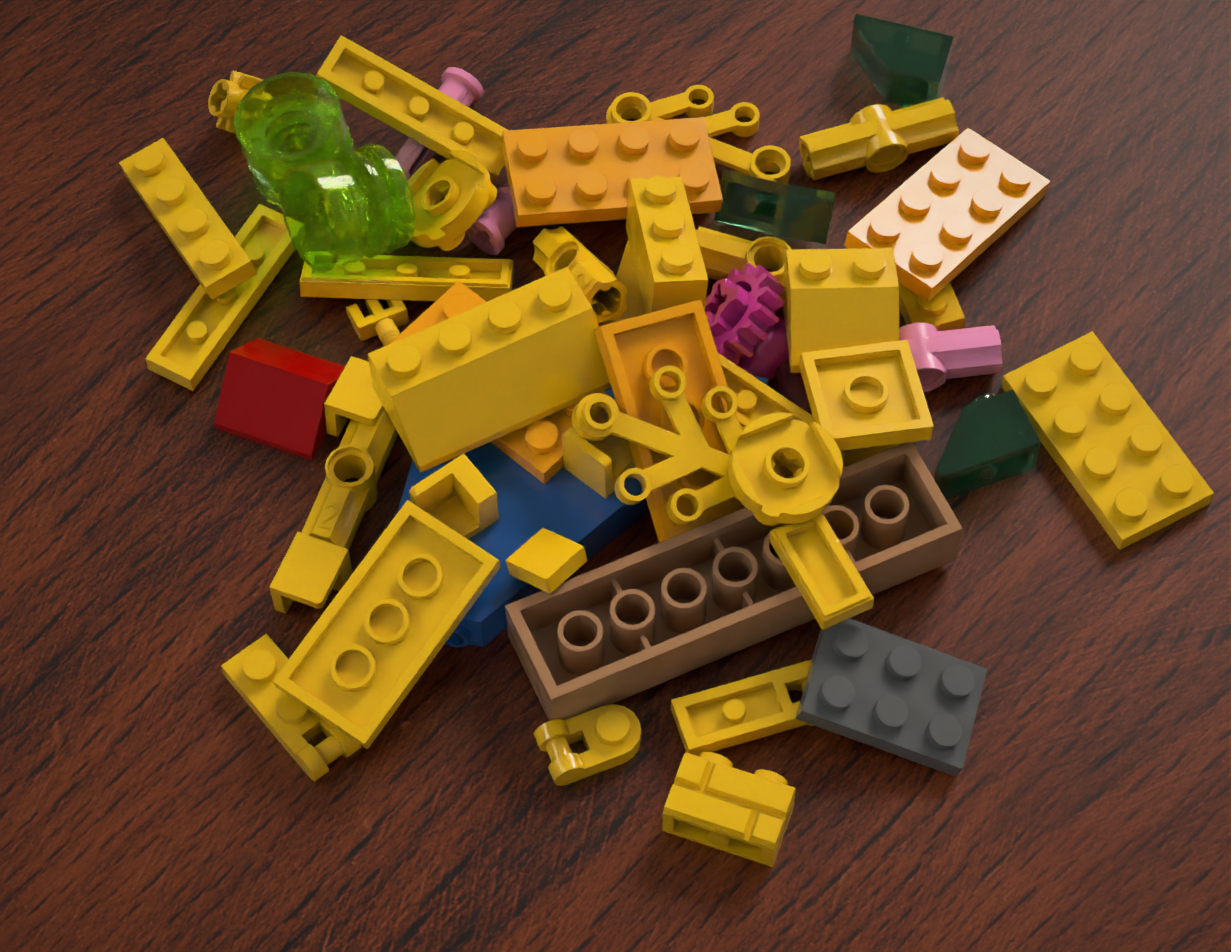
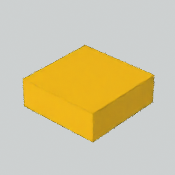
[505,528,587,594]

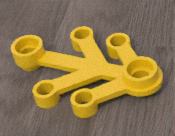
[606,85,791,193]
[571,365,780,525]

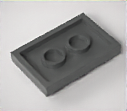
[796,618,987,777]

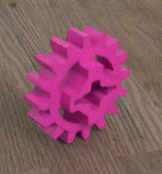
[705,263,785,366]

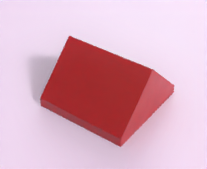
[214,338,345,461]

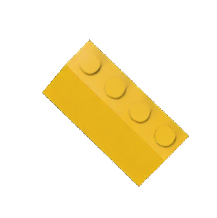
[368,267,611,473]

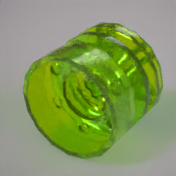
[234,72,358,211]
[281,143,415,273]

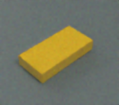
[769,513,874,630]

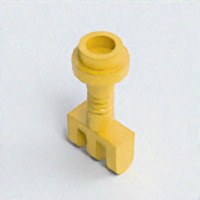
[346,299,409,346]

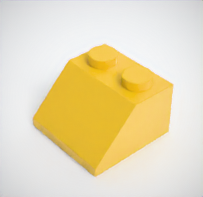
[781,248,899,373]

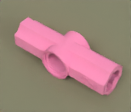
[899,323,1003,392]

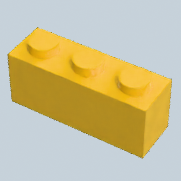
[626,176,708,314]

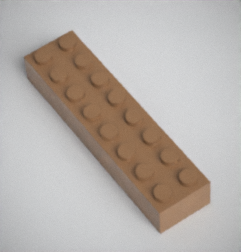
[505,442,963,721]

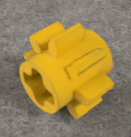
[208,70,272,137]

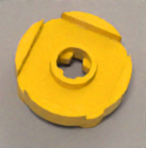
[396,150,497,251]
[728,412,843,526]

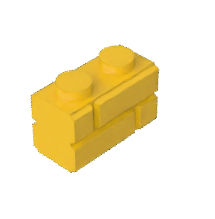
[662,752,796,867]

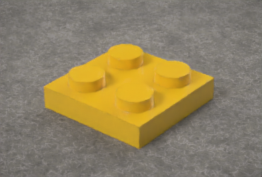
[799,340,934,451]

